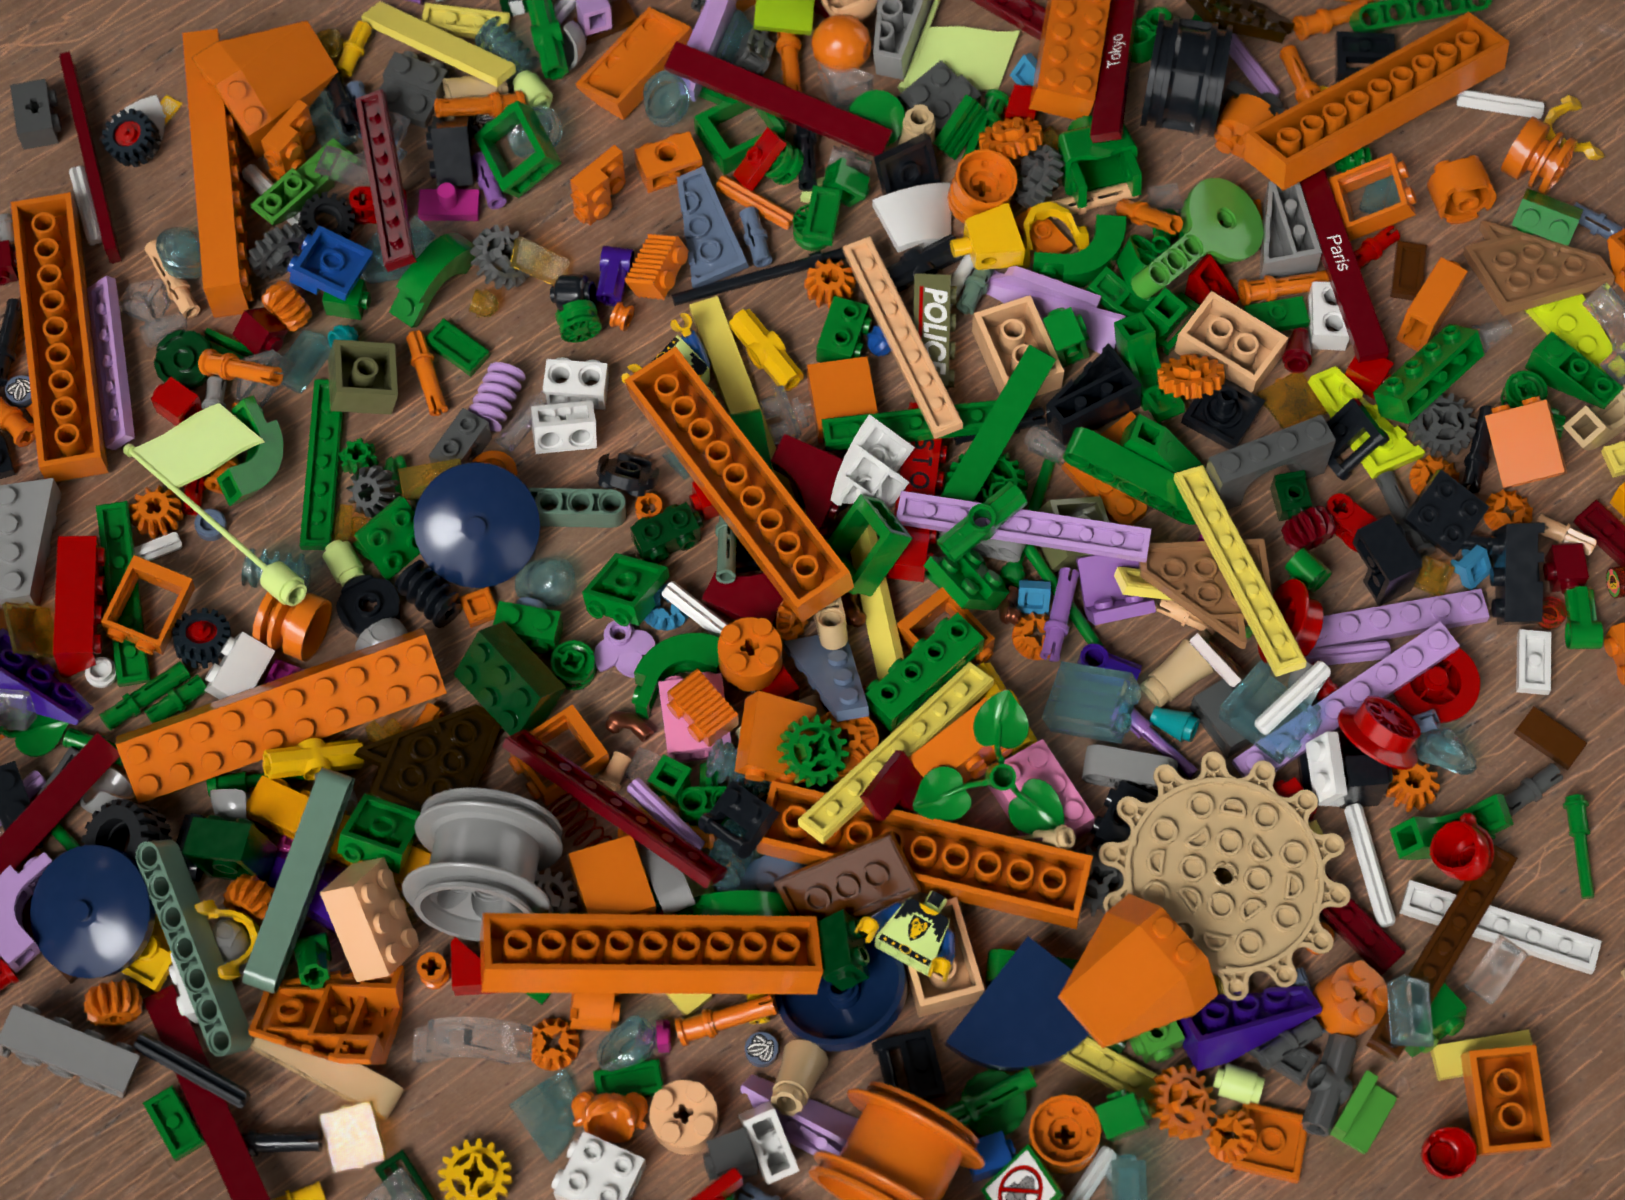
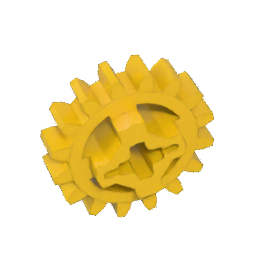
[438,1138,513,1200]

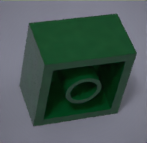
[182,815,278,884]

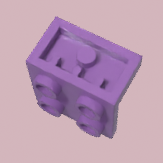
[1076,554,1156,625]

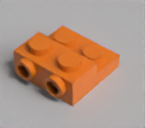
[261,99,317,181]
[570,144,626,226]

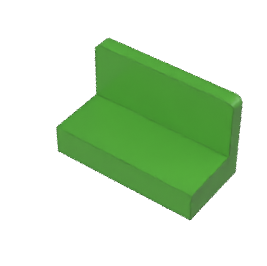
[1330,1070,1397,1154]

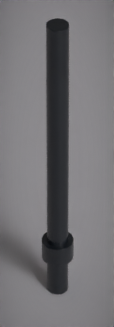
[671,248,846,306]

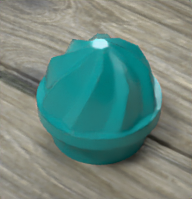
[328,325,359,348]

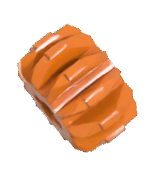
[804,257,856,309]
[261,280,313,332]
[129,485,184,539]
[1386,761,1440,813]
[223,873,275,928]
[84,980,143,1028]

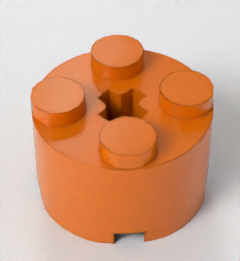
[1214,94,1278,163]
[1427,155,1496,224]
[718,617,782,691]
[1313,960,1394,1038]
[570,993,620,1032]

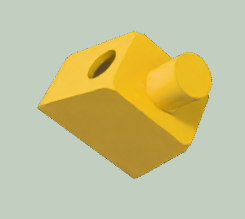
[950,203,1025,270]

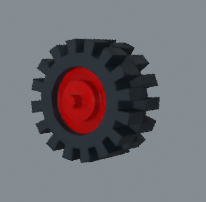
[102,109,161,167]
[172,608,231,669]

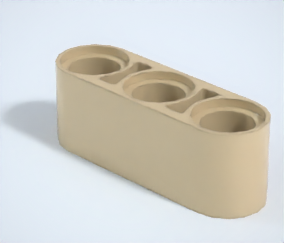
[814,597,848,650]

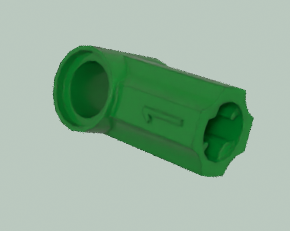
[1564,586,1603,649]
[294,932,332,989]

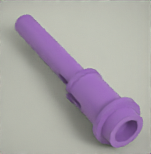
[1111,699,1198,779]

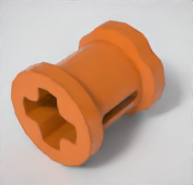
[416,952,450,990]

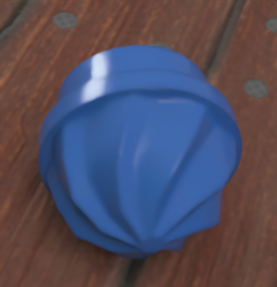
[867,326,891,356]

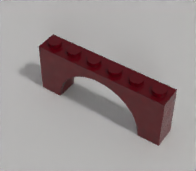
[702,434,843,629]

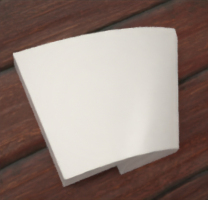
[872,183,951,253]
[831,414,915,507]

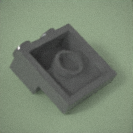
[379,51,449,129]
[898,60,982,138]

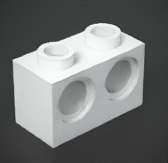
[1308,281,1350,351]
[542,357,609,410]
[531,400,597,454]

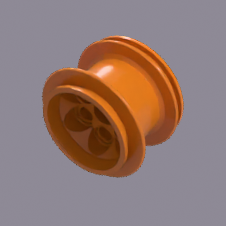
[808,1082,985,1200]

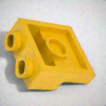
[121,914,173,992]

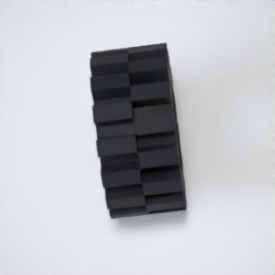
[298,192,355,239]

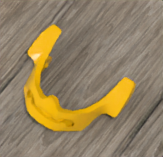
[1543,95,1605,160]
[1021,202,1089,269]
[194,900,260,980]

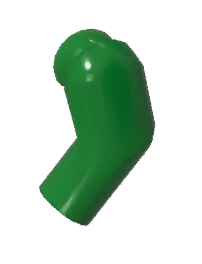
[384,455,407,496]

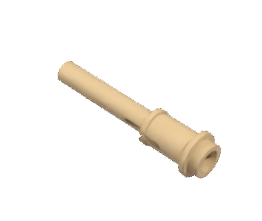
[1011,825,1075,850]

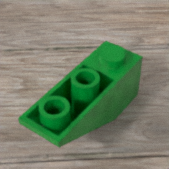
[1525,331,1624,409]
[1119,414,1206,473]

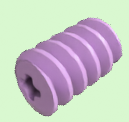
[468,362,526,432]

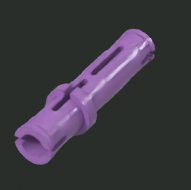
[1040,567,1079,662]

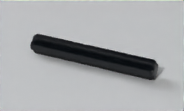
[133,1033,251,1108]

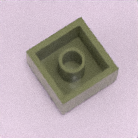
[328,339,398,415]

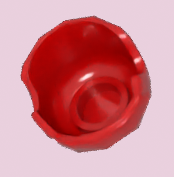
[1421,1127,1477,1180]

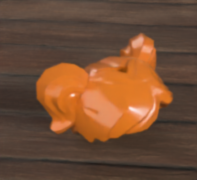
[571,1091,648,1143]

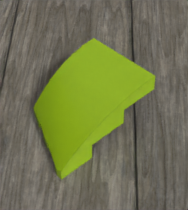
[753,0,814,35]

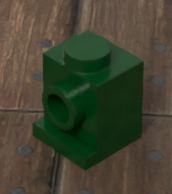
[1270,470,1313,521]

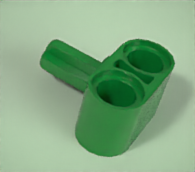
[1131,7,1172,64]
[1116,234,1179,289]
[1285,548,1332,592]
[678,761,733,827]

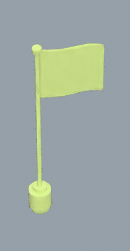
[898,0,1020,92]
[123,403,307,606]

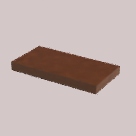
[774,831,921,922]

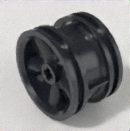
[1140,13,1233,137]

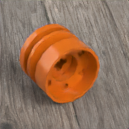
[1501,116,1578,195]
[947,149,1018,224]
[252,591,332,662]
[811,711,879,788]
[1029,1094,1101,1175]

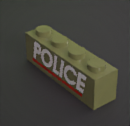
[911,274,956,397]

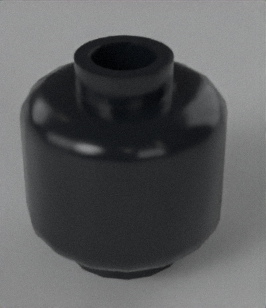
[550,274,597,311]

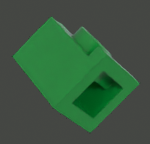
[822,157,870,208]
[647,754,692,808]

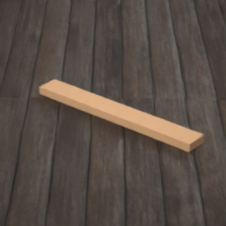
[842,236,963,439]

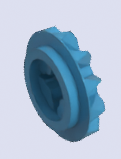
[644,582,689,631]

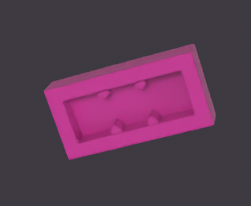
[418,183,480,221]

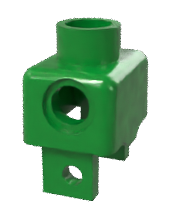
[1058,116,1142,208]

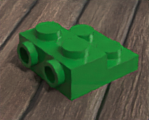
[923,549,1010,611]
[582,553,670,626]
[337,793,421,874]

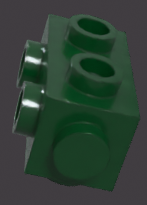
[630,502,704,563]
[817,909,870,991]

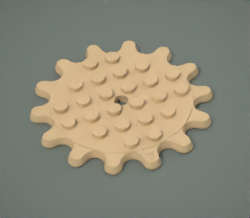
[1099,751,1350,1001]

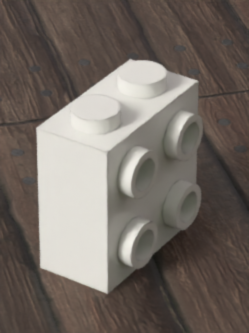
[551,1131,646,1200]

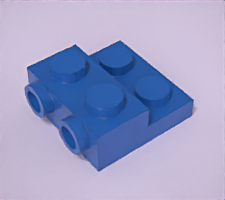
[287,225,373,301]

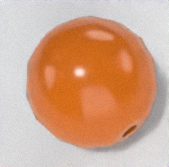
[811,14,872,75]

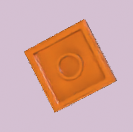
[1231,1102,1307,1184]

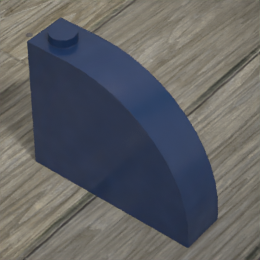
[945,936,1090,1071]

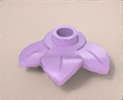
[594,620,655,678]

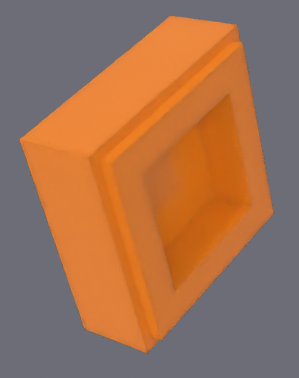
[459,586,497,628]

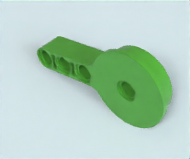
[1131,178,1263,299]

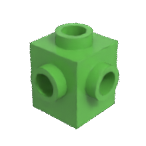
[1129,1021,1185,1063]

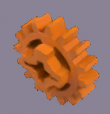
[978,117,1044,160]
[1157,354,1225,399]
[1148,1065,1216,1140]

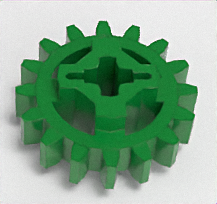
[777,715,849,787]

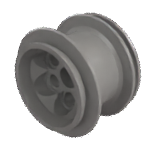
[402,788,563,942]

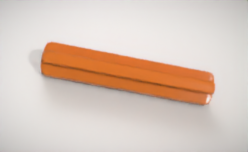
[716,175,794,229]

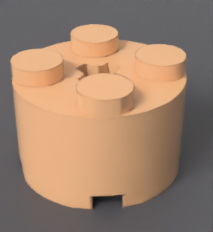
[650,1080,719,1155]

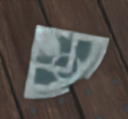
[509,1070,577,1164]

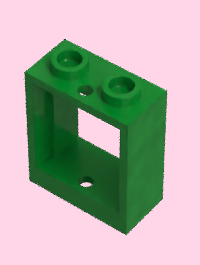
[694,98,787,175]
[474,100,562,198]
[827,494,913,596]

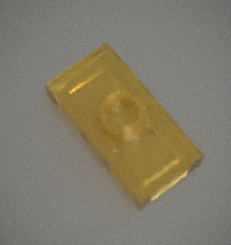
[510,236,570,285]
[398,458,461,501]

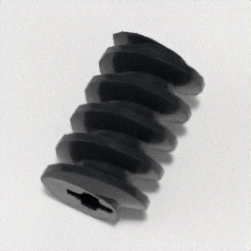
[395,560,462,628]

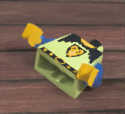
[621,313,716,396]
[854,891,956,982]

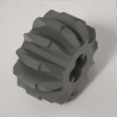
[346,465,401,518]

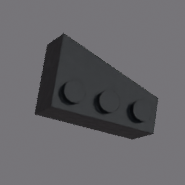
[1046,343,1141,446]
[1488,523,1545,625]

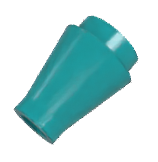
[1150,706,1200,742]

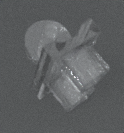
[760,385,814,445]

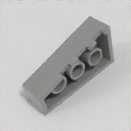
[873,0,933,80]
[0,478,62,613]
[0,1004,140,1098]

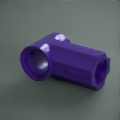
[596,245,634,307]
[1076,643,1142,693]

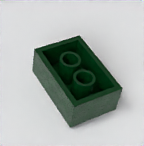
[453,621,566,735]

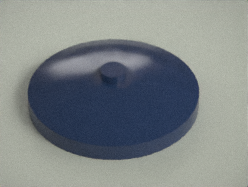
[414,462,540,588]
[30,845,156,978]
[775,932,908,1051]

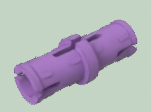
[472,151,506,209]

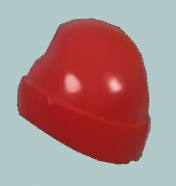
[1429,813,1495,881]

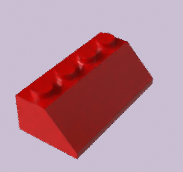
[53,536,105,678]

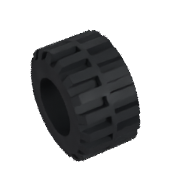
[82,799,172,860]

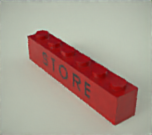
[887,402,947,583]

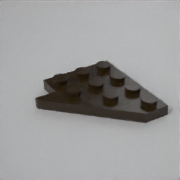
[1185,0,1295,43]
[354,704,501,812]

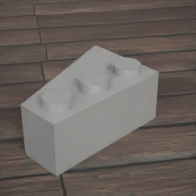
[1259,181,1322,279]

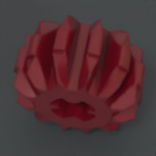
[1281,506,1337,553]

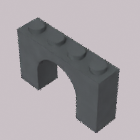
[1206,415,1336,510]

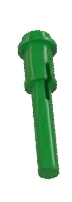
[206,771,306,797]
[1562,794,1595,899]

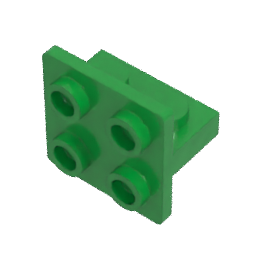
[352,496,420,580]

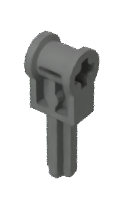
[732,28,775,76]

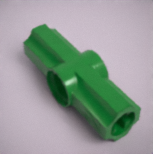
[526,0,569,80]
[937,482,1028,563]

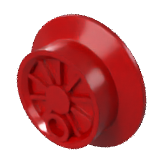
[1257,579,1323,664]
[1393,648,1480,723]
[1337,696,1421,770]

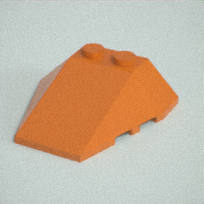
[192,20,338,159]
[1058,894,1218,1049]
[248,965,405,1065]

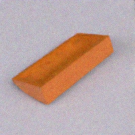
[575,7,693,120]

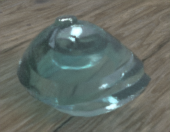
[643,70,689,127]
[507,105,562,158]
[156,226,202,279]
[515,557,577,608]
[1415,727,1477,775]
[597,1015,656,1071]

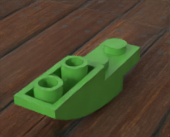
[251,138,355,226]

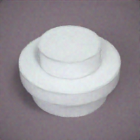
[85,657,117,688]

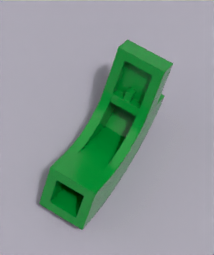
[1032,214,1126,288]
[389,232,476,328]
[1086,266,1188,337]
[1114,311,1185,423]
[216,396,283,506]
[632,633,721,719]
[1389,794,1514,860]
[676,890,791,916]

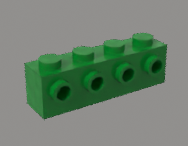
[1373,324,1484,424]
[865,612,984,732]

